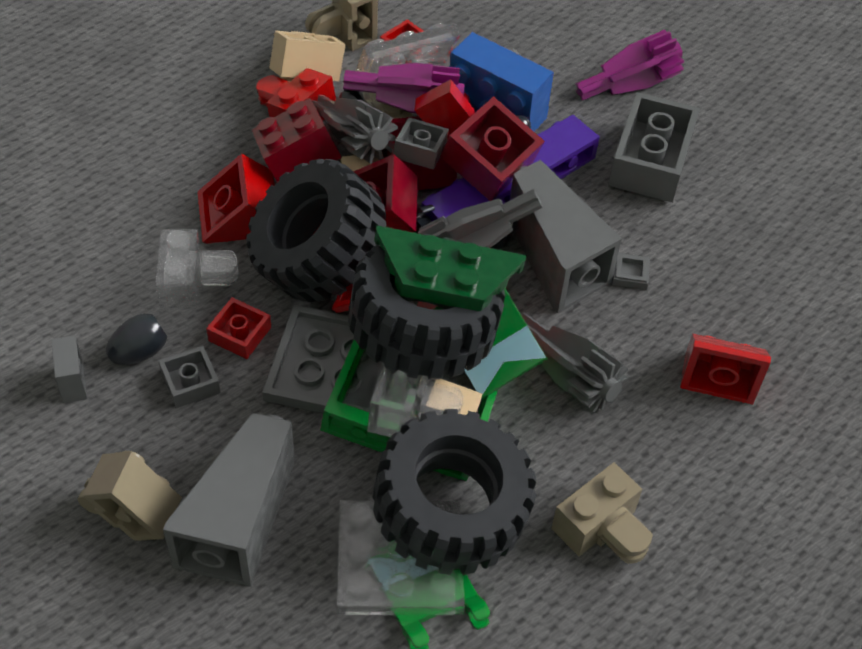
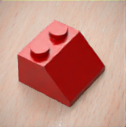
[197,153,275,244]
[680,333,771,405]

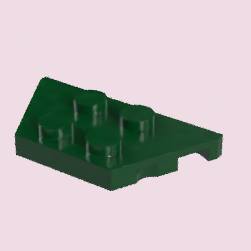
[374,225,526,312]

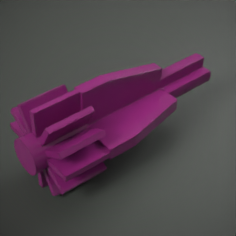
[575,29,684,101]
[343,63,464,114]

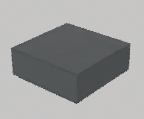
[612,253,650,290]

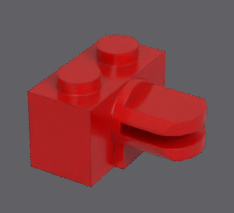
[256,68,336,121]

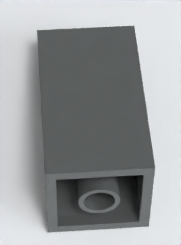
[510,160,622,313]
[163,413,295,587]

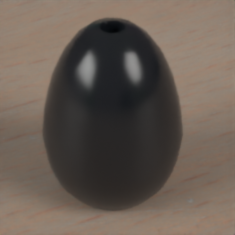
[106,313,167,365]

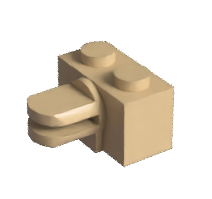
[269,31,346,81]

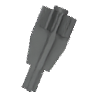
[312,95,398,163]
[418,189,543,248]
[522,313,628,412]

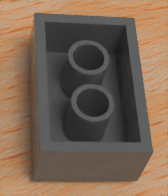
[608,92,700,203]

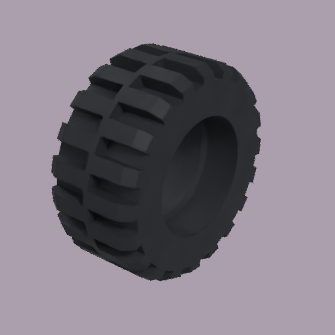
[247,159,386,302]
[348,234,505,380]
[372,409,537,575]

